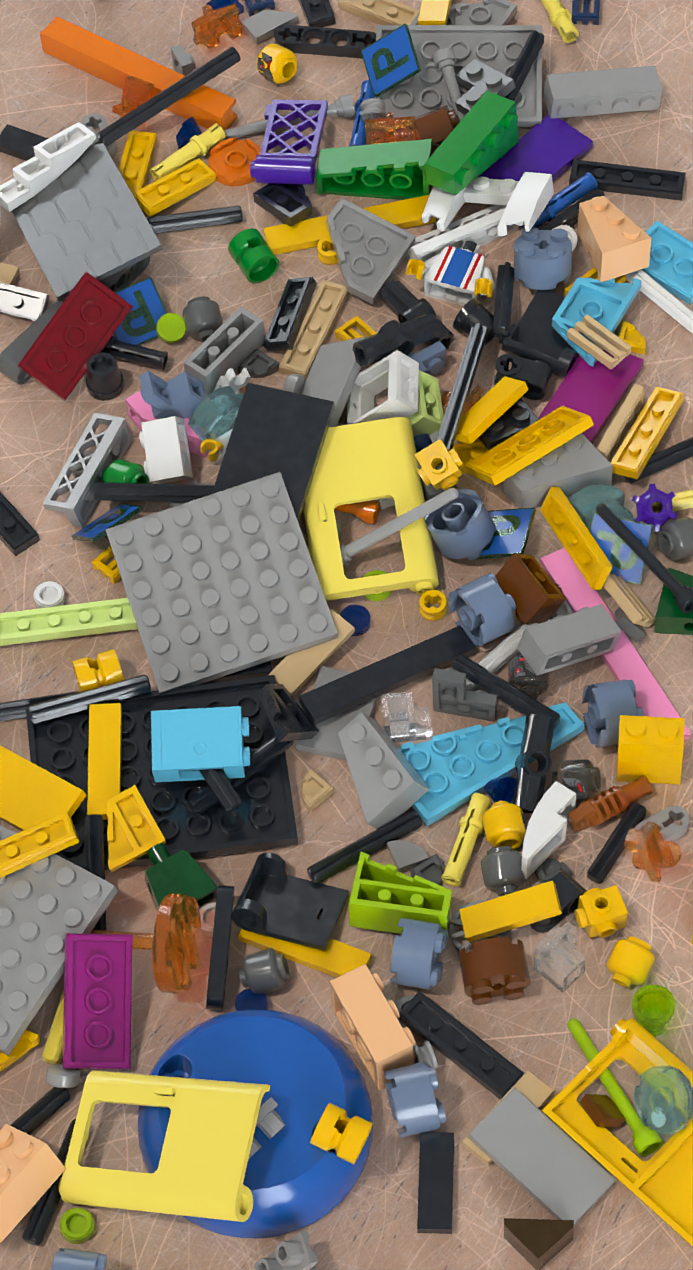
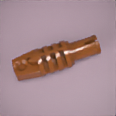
[568,775,653,833]

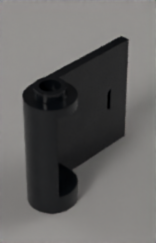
[499,290,579,378]
[232,853,349,951]

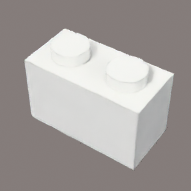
[139,416,193,484]

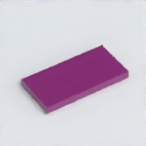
[538,349,644,444]
[63,933,133,1069]

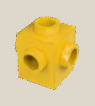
[414,439,463,490]
[575,885,628,938]

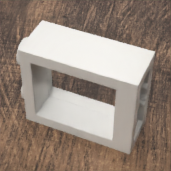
[347,350,419,425]

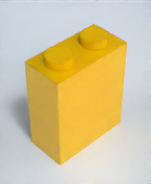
[616,715,685,785]

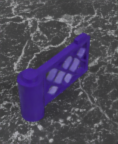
[250,100,328,185]

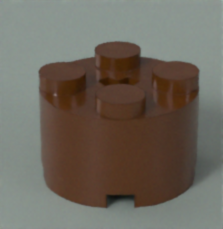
[458,937,530,1005]

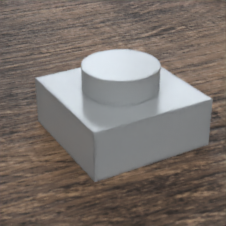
[171,44,196,76]

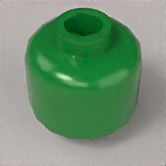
[103,459,149,483]

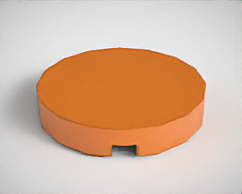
[208,137,261,186]

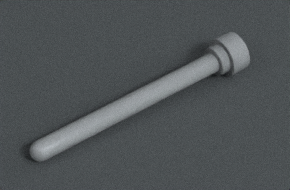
[432,48,465,122]
[224,94,355,139]
[340,488,459,568]

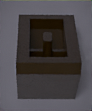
[504,1218,574,1270]

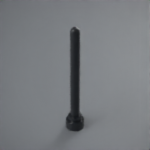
[596,503,693,614]

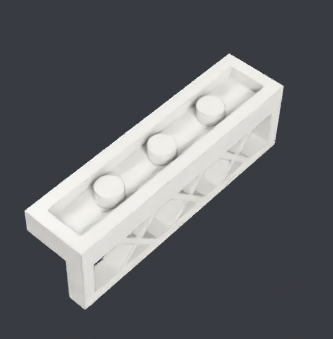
[406,205,518,262]

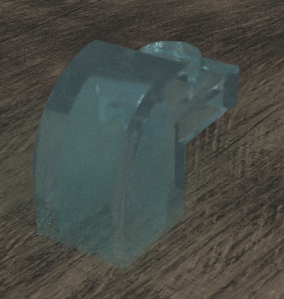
[188,386,244,441]
[568,484,635,543]

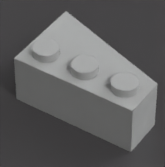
[503,433,613,509]
[338,712,430,829]

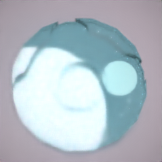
[634,1065,693,1134]

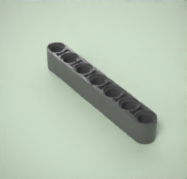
[0,256,150,385]

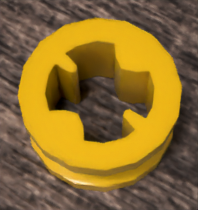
[317,236,338,265]
[419,590,447,621]

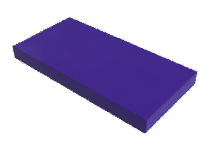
[478,115,593,181]

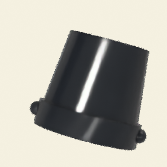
[453,298,496,345]
[86,352,124,401]

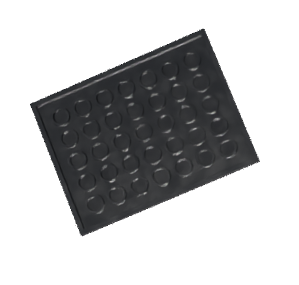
[26,675,298,871]

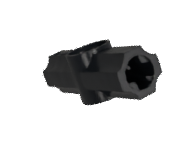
[380,280,454,350]
[352,313,440,367]
[512,714,555,814]

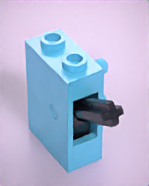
[151,706,250,812]

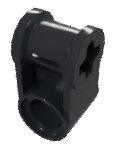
[494,354,553,400]
[529,870,587,933]

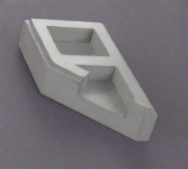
[241,10,299,44]

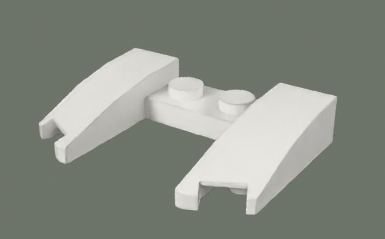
[422,172,554,236]

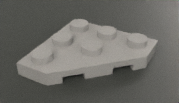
[410,0,517,25]
[326,198,416,304]

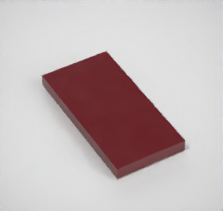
[17,272,133,401]

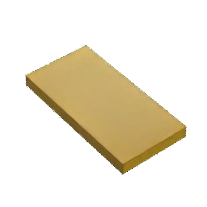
[466,406,594,486]
[0,746,87,831]

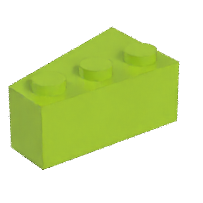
[349,852,452,934]

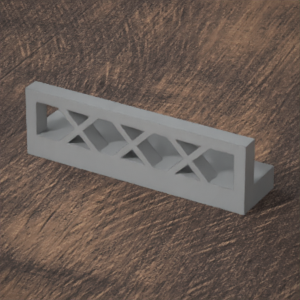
[43,413,134,528]

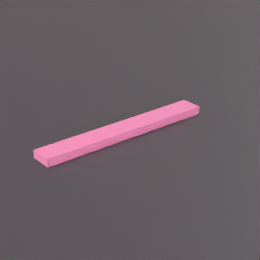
[540,548,691,740]

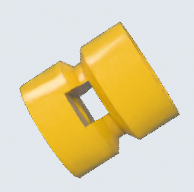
[72,649,124,692]
[310,1102,373,1165]

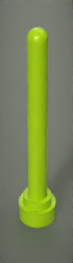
[567,1018,663,1157]

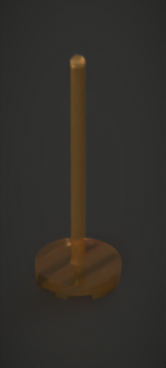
[90,893,201,994]

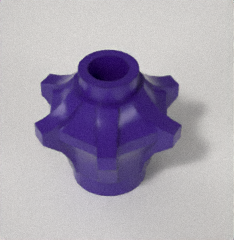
[631,484,677,532]

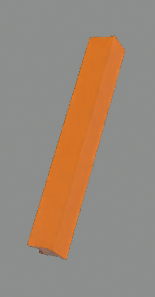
[40,16,238,131]

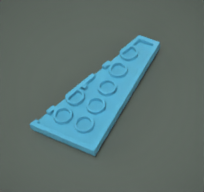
[398,702,584,826]

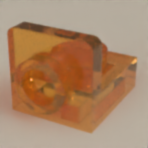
[112,76,154,117]

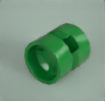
[228,228,279,283]

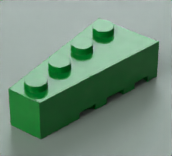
[425,91,519,195]
[316,139,433,200]

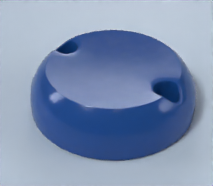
[138,1009,373,1238]

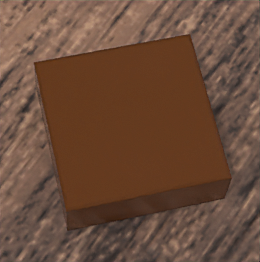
[579,1094,626,1128]

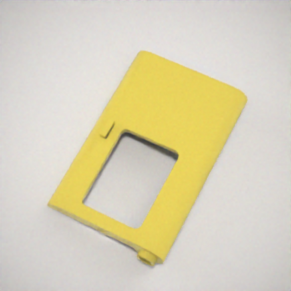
[303,417,439,601]
[58,1070,271,1222]

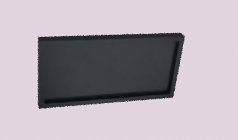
[212,382,335,523]

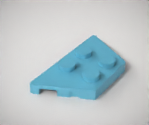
[552,278,642,367]

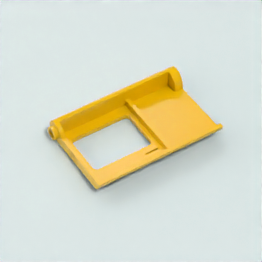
[542,1018,693,1247]

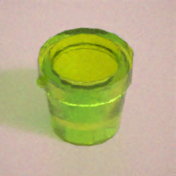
[632,984,675,1036]

